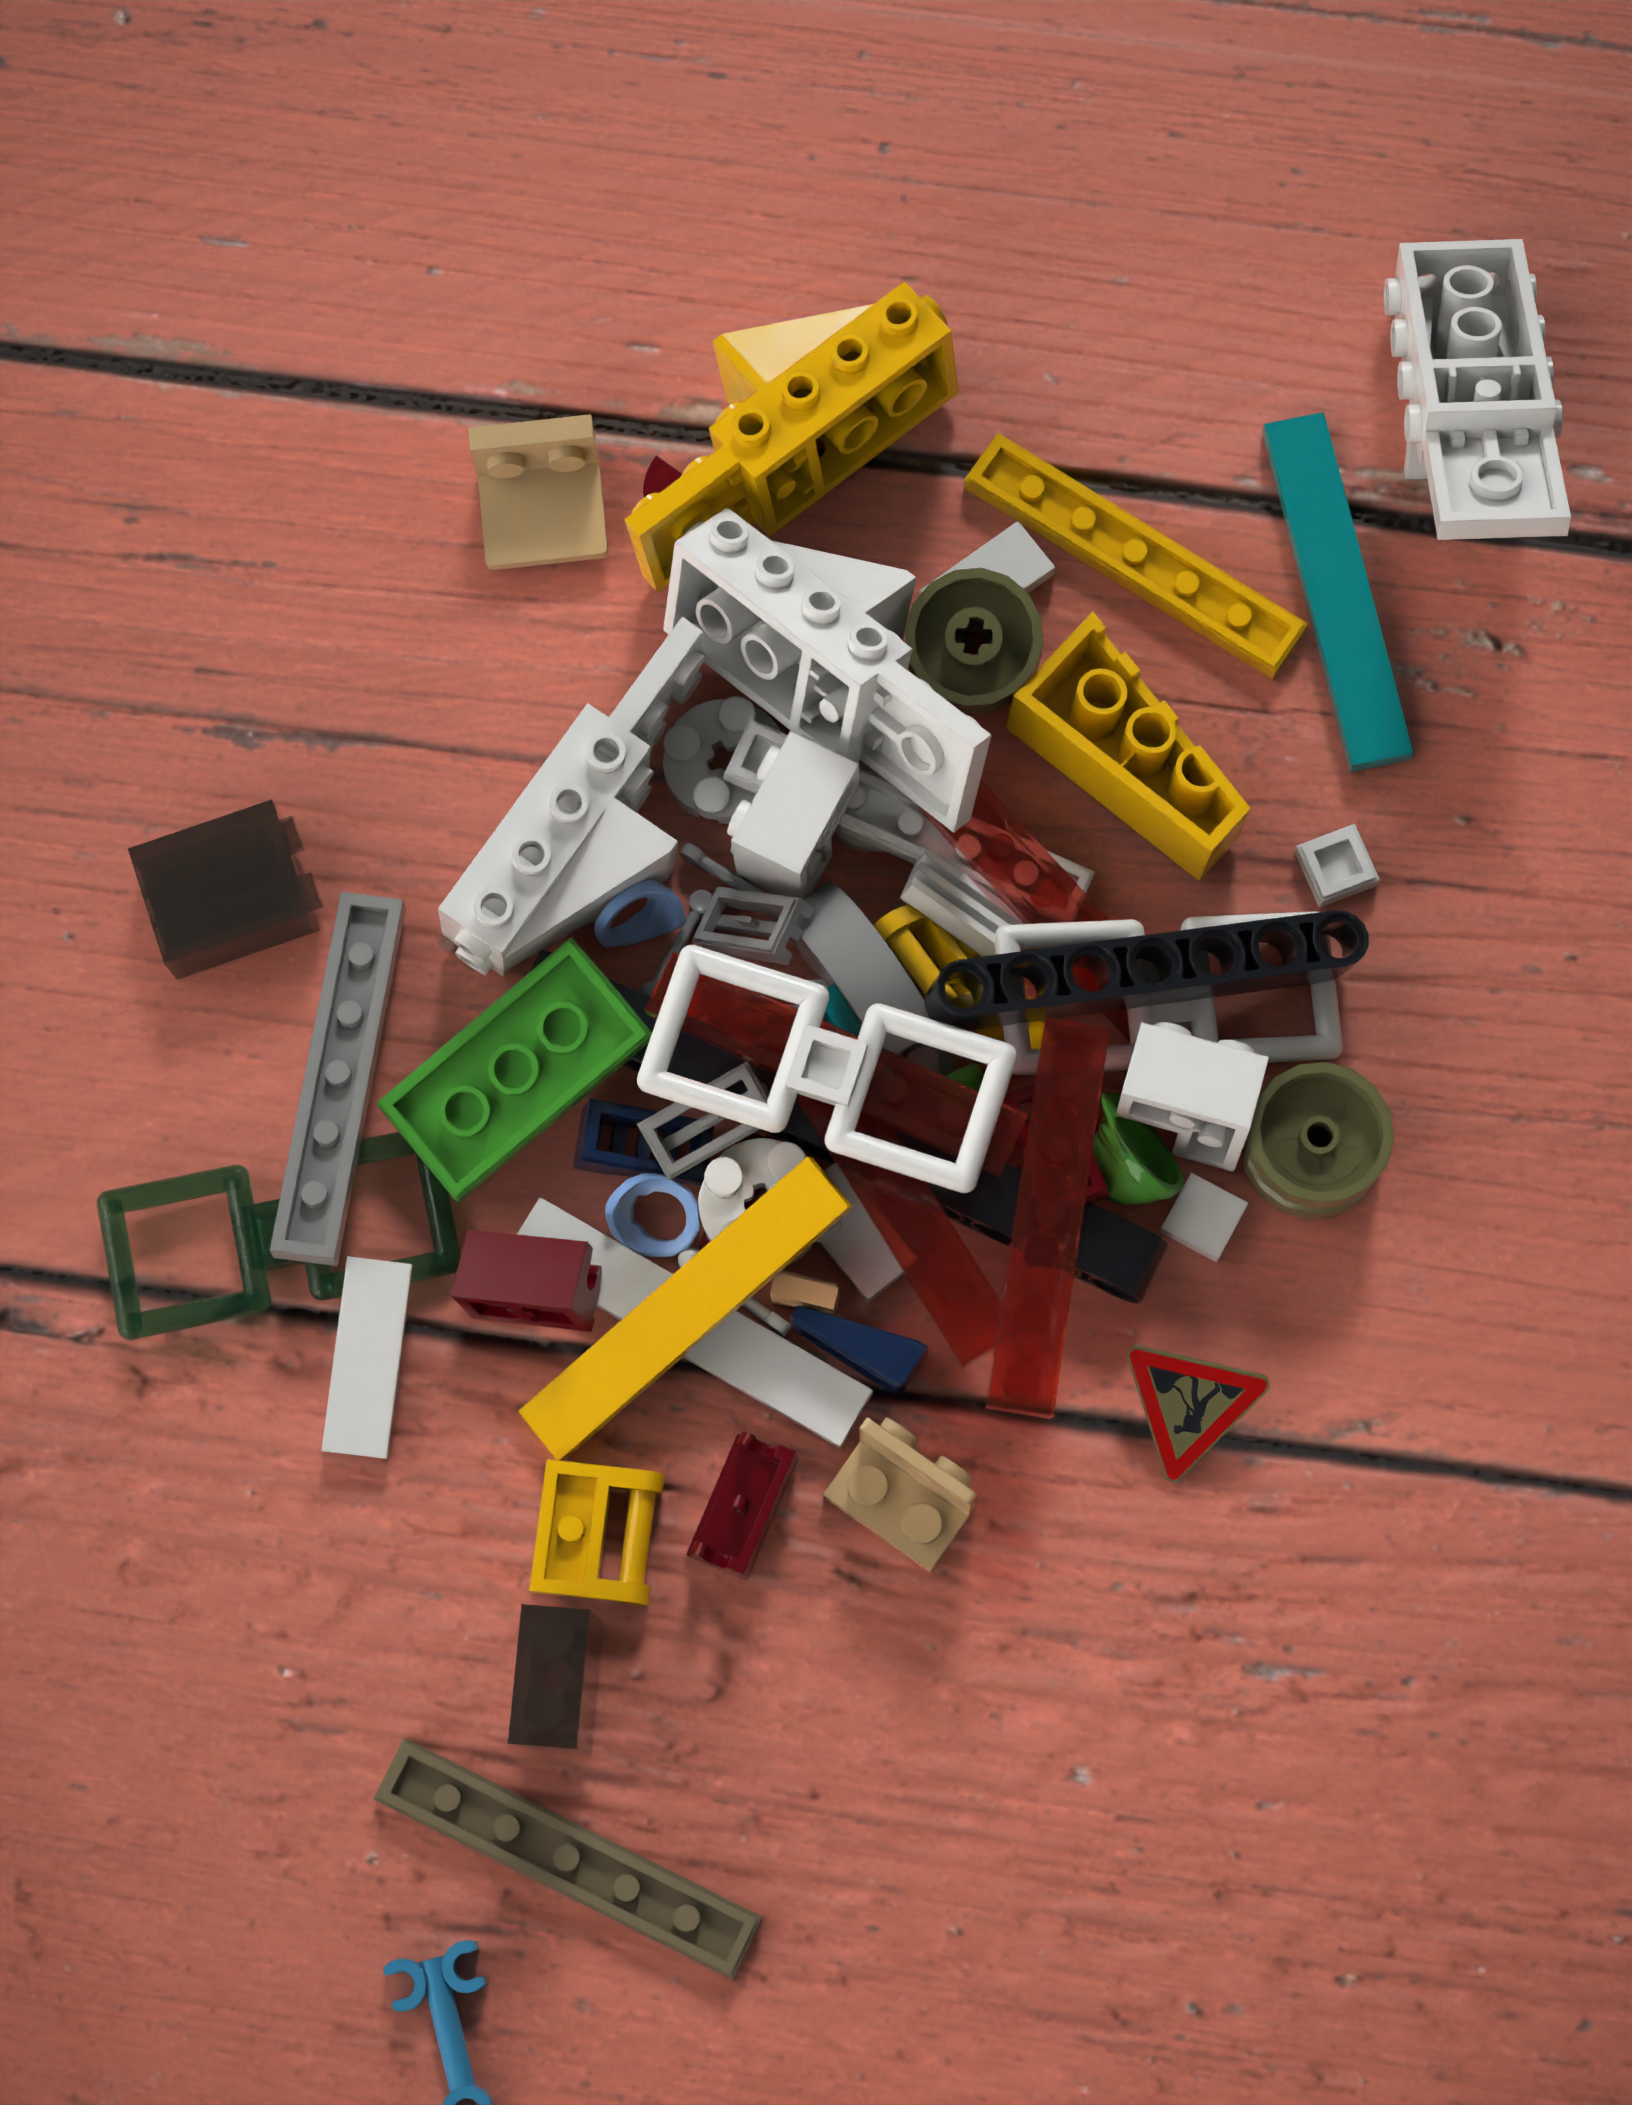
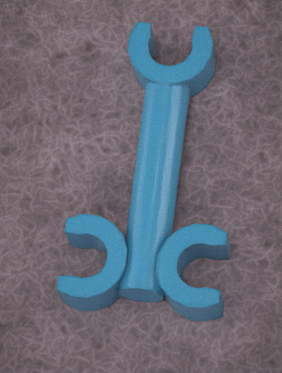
[383,1940,495,2105]

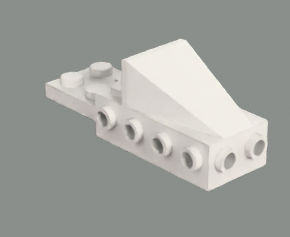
[1384,239,1571,540]
[663,507,991,833]
[438,617,705,978]

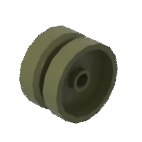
[905,568,1043,716]
[1242,1062,1394,1220]

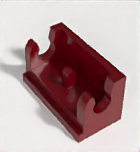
[451,1230,602,1332]
[686,1431,798,1581]

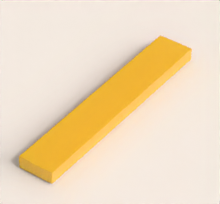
[964,433,1308,680]
[518,1157,854,1461]

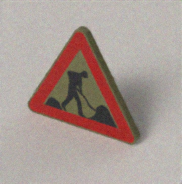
[1127,1344,1270,1482]

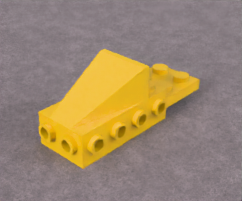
[624,281,959,593]

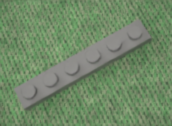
[270,892,406,1266]

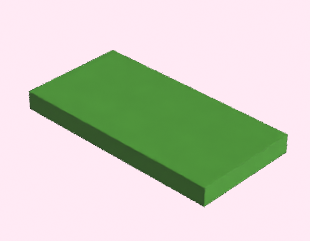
[376,937,652,1202]

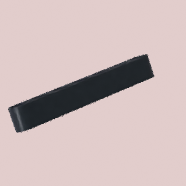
[925,910,1369,1031]

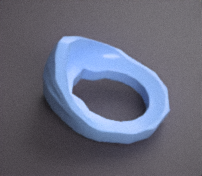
[594,879,686,948]
[605,1173,701,1257]

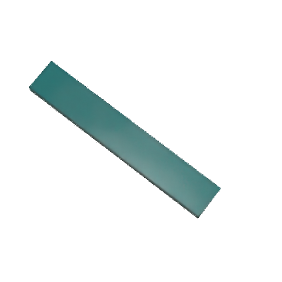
[1262,412,1414,772]

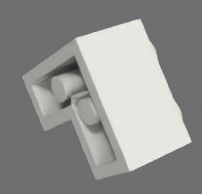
[727,731,860,899]
[1115,1022,1269,1172]

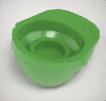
[1090,1092,1184,1205]

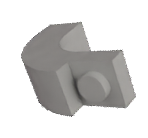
[779,880,958,1103]

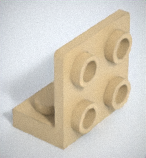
[468,414,608,570]
[823,1417,978,1573]

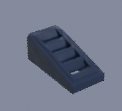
[573,1098,714,1186]
[791,1306,928,1397]

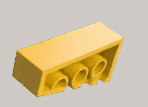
[1006,611,1251,881]

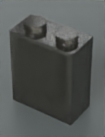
[128,799,324,980]
[508,1604,604,1755]

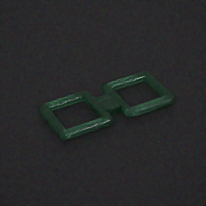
[97,1131,461,1340]

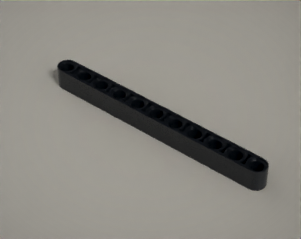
[529,950,1168,1304]

